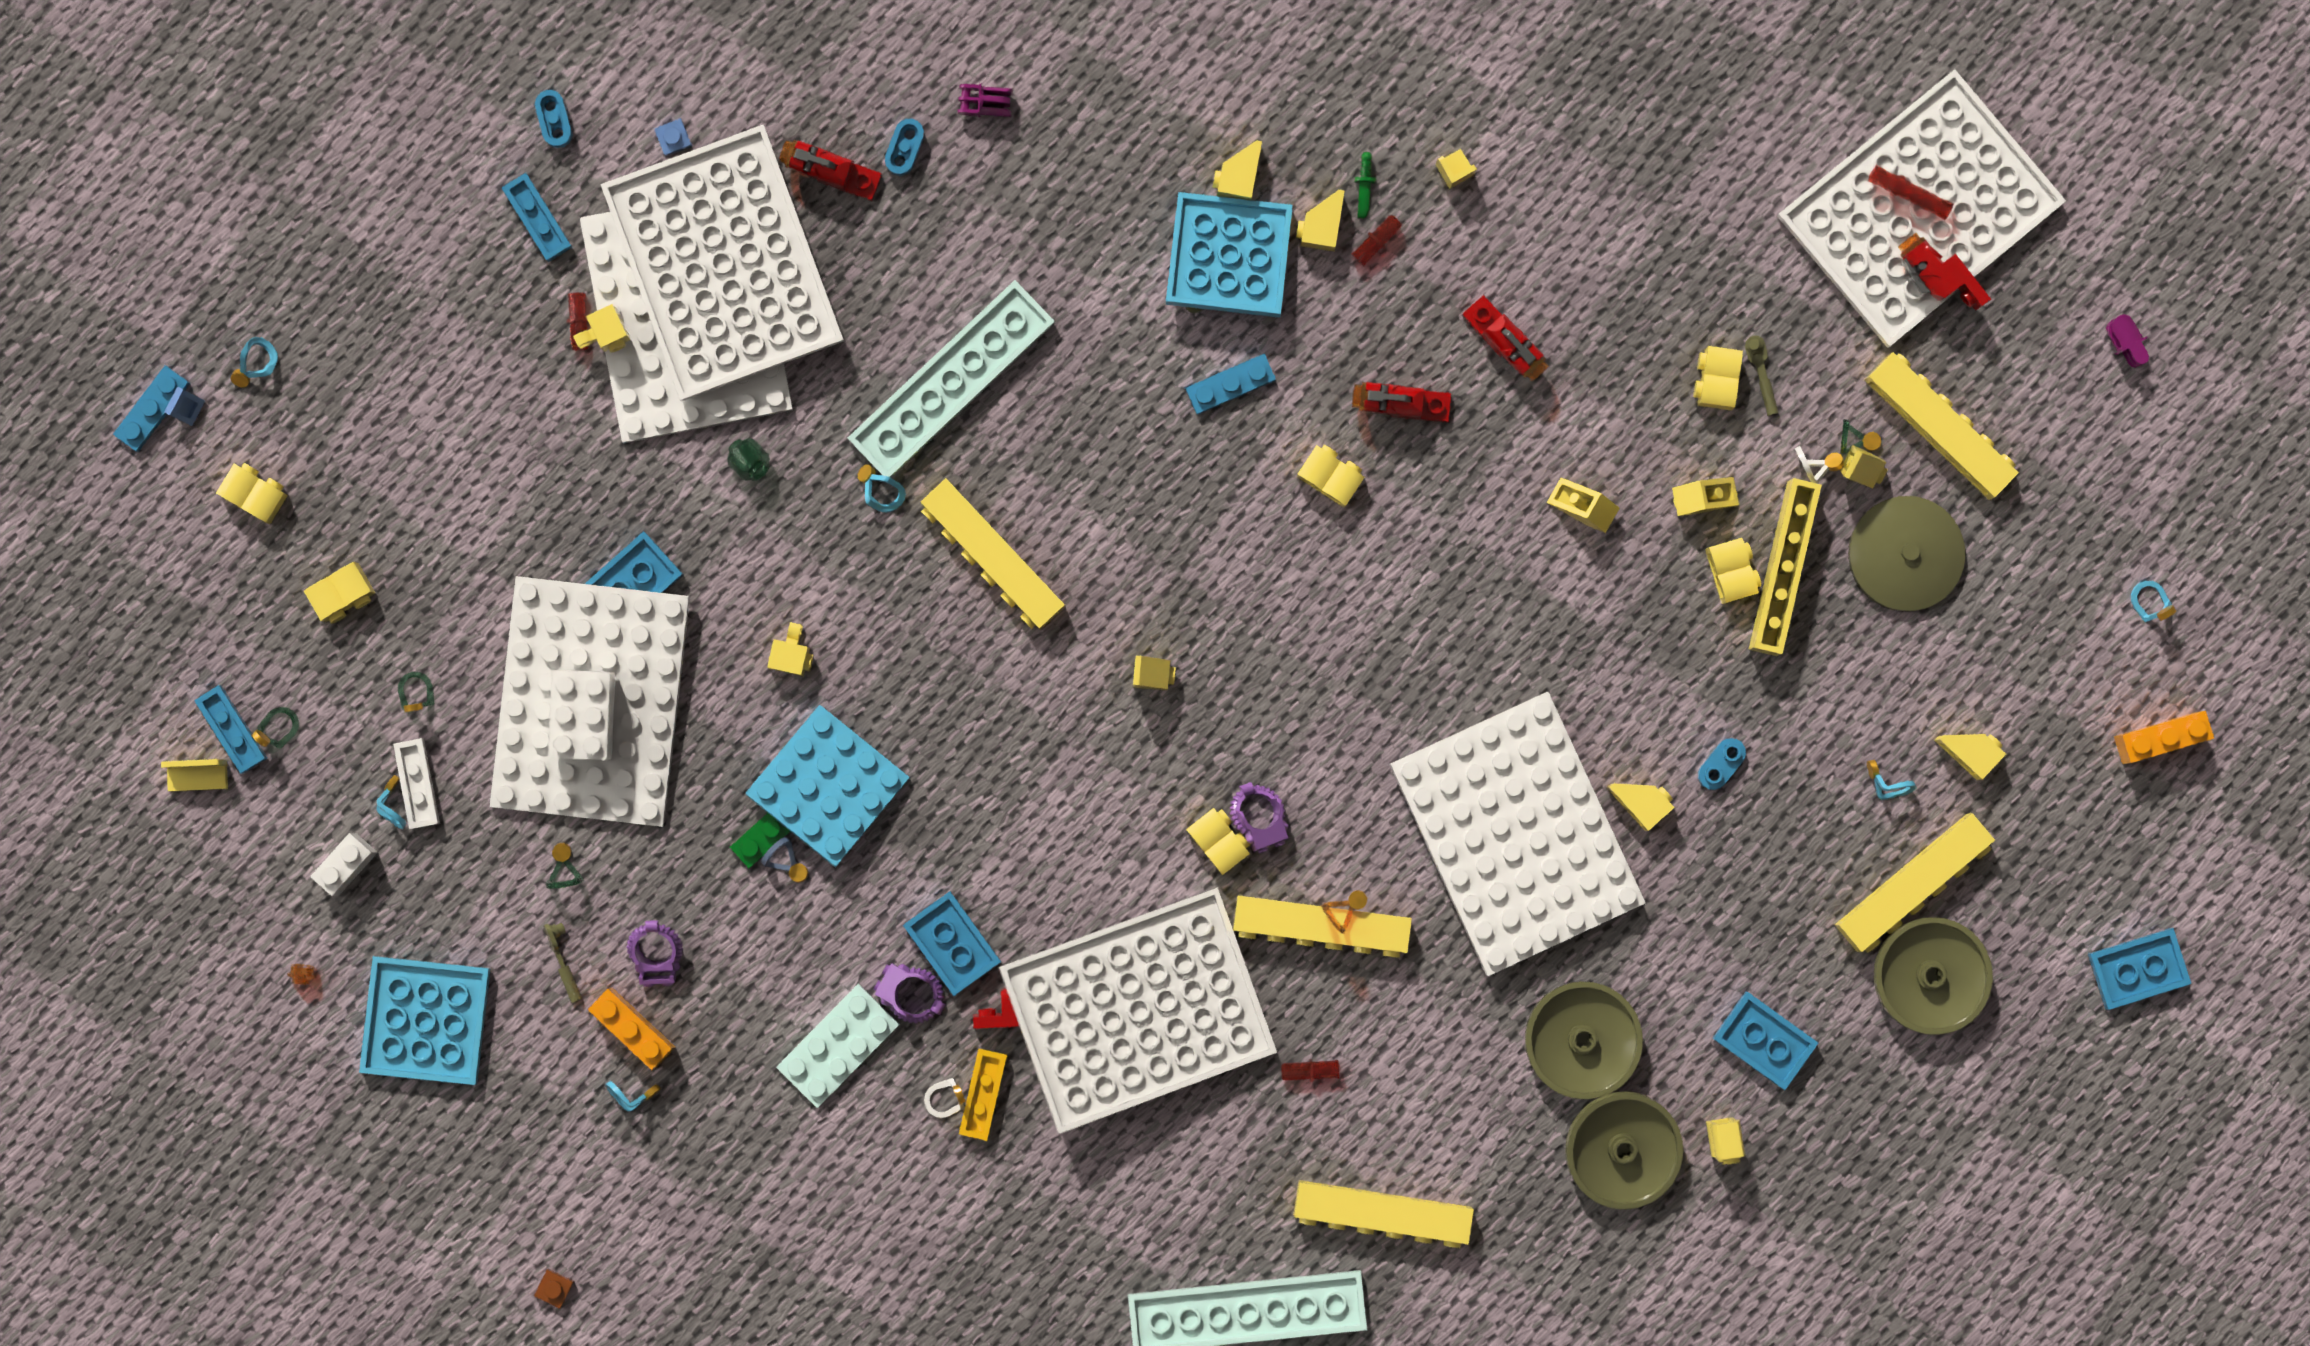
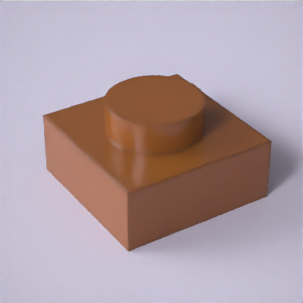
[534,1269,574,1309]

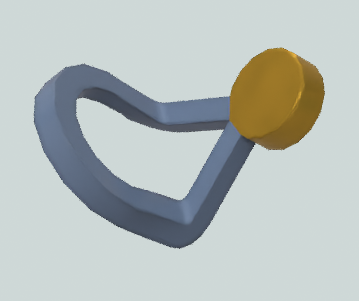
[761,837,809,883]

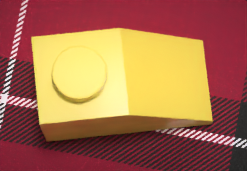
[1213,140,1262,200]
[1296,190,1345,251]
[1839,445,1888,488]
[1672,477,1739,516]
[1547,478,1620,533]
[1133,656,1176,691]
[1934,734,2006,780]
[1607,784,1675,831]

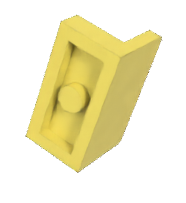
[161,759,228,792]

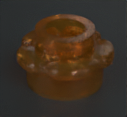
[287,964,316,985]

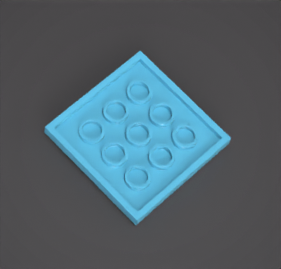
[1165,192,1293,317]
[745,705,910,868]
[359,956,491,1085]

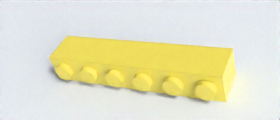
[1864,352,2019,500]
[921,478,1065,630]
[1748,478,1822,656]
[1835,813,1995,953]
[1233,896,1412,958]
[1293,1180,1474,1248]

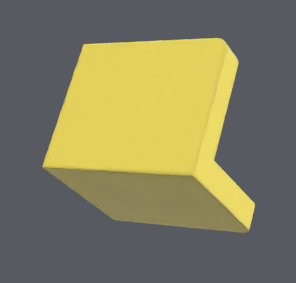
[1435,149,1477,189]

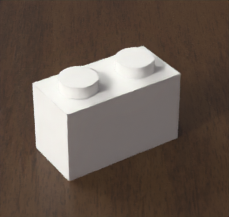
[310,833,378,896]

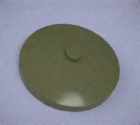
[1848,496,1965,612]
[1874,917,1993,1035]
[1525,981,1643,1099]
[1565,1091,1683,1209]

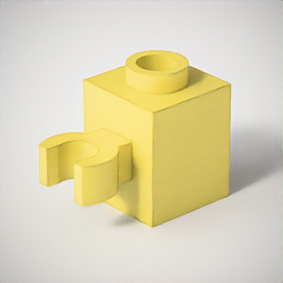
[573,304,631,353]
[767,622,813,676]

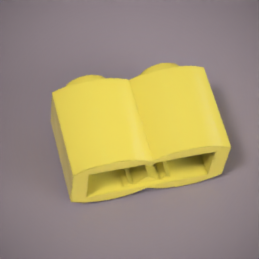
[1693,346,1743,411]
[1297,445,1365,508]
[216,463,288,525]
[1705,538,1761,604]
[304,562,375,624]
[1186,808,1250,875]
[1706,1118,1745,1165]

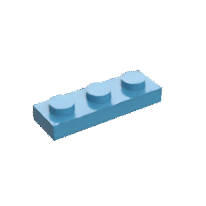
[502,173,572,262]
[1185,353,1276,415]
[113,365,190,452]
[194,685,268,774]

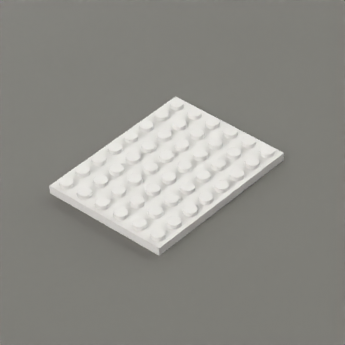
[1777,69,2066,348]
[600,124,844,402]
[580,212,793,444]
[490,576,690,827]
[1389,692,1646,976]
[998,888,1277,1134]

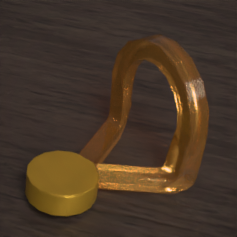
[1321,890,1367,934]

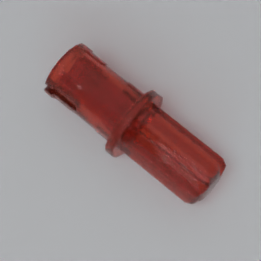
[1351,215,1402,267]
[567,292,589,351]
[1281,1059,1339,1082]

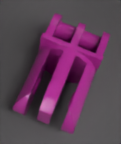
[957,83,1013,117]
[2106,314,2149,368]

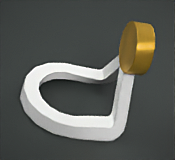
[1794,446,1844,483]
[924,1078,966,1118]

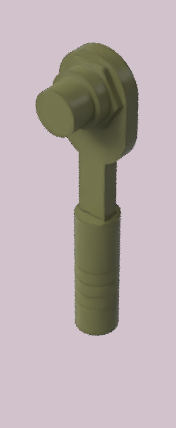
[1745,336,1779,416]
[543,923,582,1003]

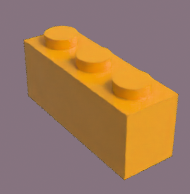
[2114,711,2214,764]
[588,987,675,1070]

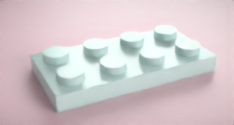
[776,984,900,1108]

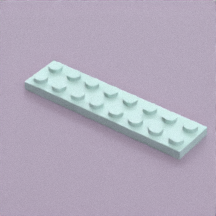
[847,280,1055,477]
[1128,1270,1367,1346]

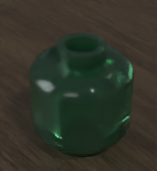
[727,438,770,481]

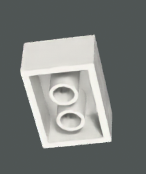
[548,670,616,760]

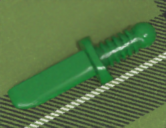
[1355,152,1376,219]

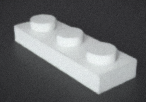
[393,738,440,830]

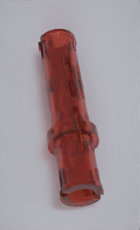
[1867,164,1954,220]

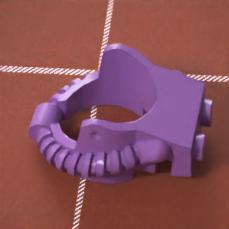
[1230,782,1288,854]
[627,920,683,987]
[873,963,946,1024]

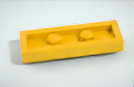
[959,1048,1007,1141]

